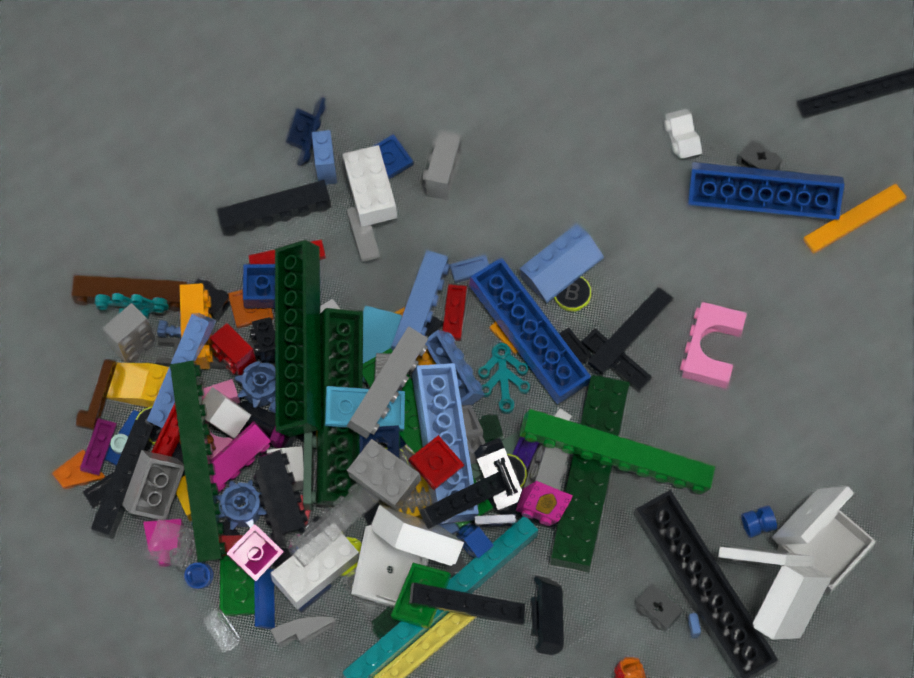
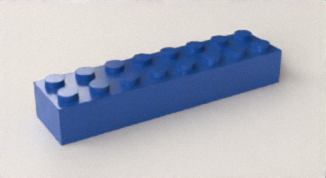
[688,162,844,220]
[469,257,591,405]

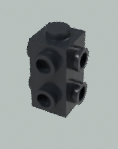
[249,317,275,363]

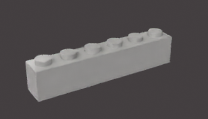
[347,326,429,438]

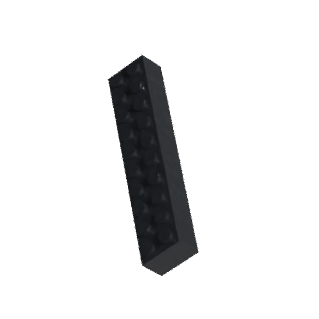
[635,490,778,678]

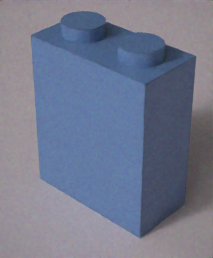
[312,130,337,185]

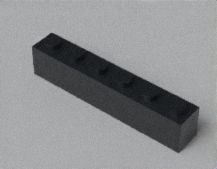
[216,180,331,236]
[90,420,157,540]

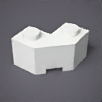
[664,109,702,159]

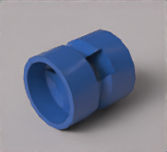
[741,505,777,538]
[184,562,214,589]

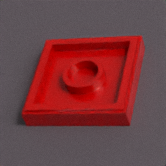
[408,435,464,490]

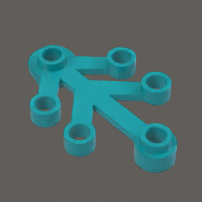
[94,293,169,319]
[478,343,530,414]

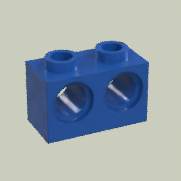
[456,525,494,558]

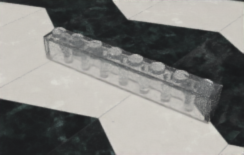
[288,444,416,567]

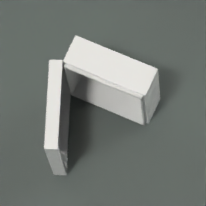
[772,486,876,596]
[351,505,464,608]
[719,547,831,639]

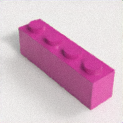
[211,421,271,492]

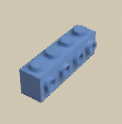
[425,330,485,405]

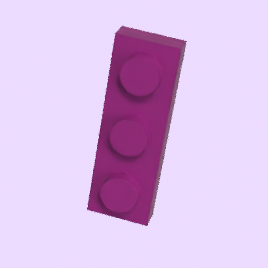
[80,418,117,475]

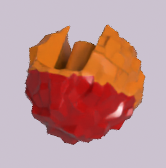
[614,657,646,678]

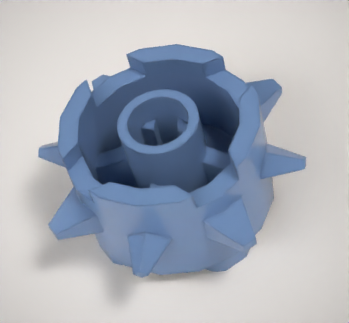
[235,361,275,408]
[216,480,267,530]

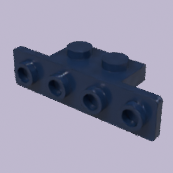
[285,96,326,166]

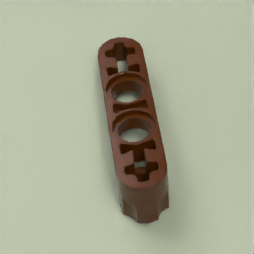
[76,359,117,430]

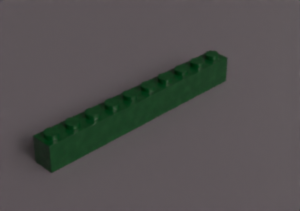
[170,361,227,562]

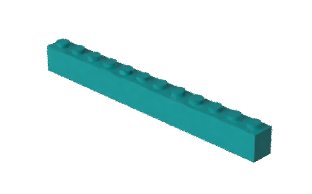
[342,516,538,678]

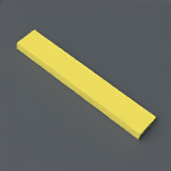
[373,612,476,678]

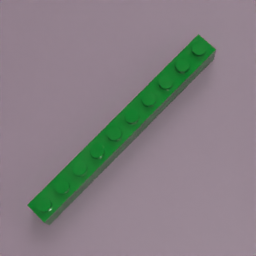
[519,409,715,494]

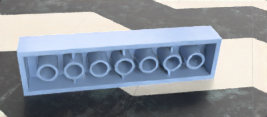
[412,363,479,523]

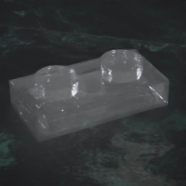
[202,608,241,653]

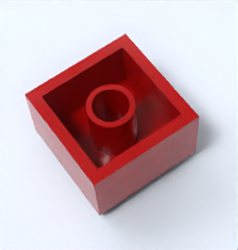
[210,323,257,376]

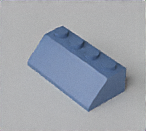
[520,224,604,303]

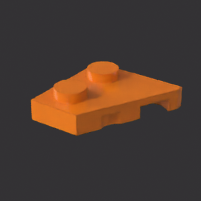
[52,449,105,490]

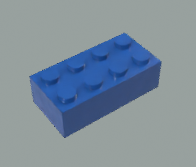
[243,264,321,308]

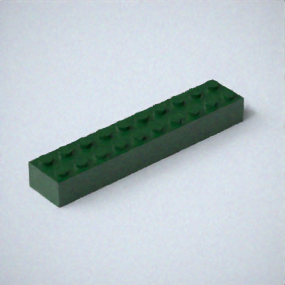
[275,239,322,437]
[316,308,363,507]
[551,375,630,573]

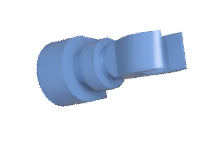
[157,320,181,338]

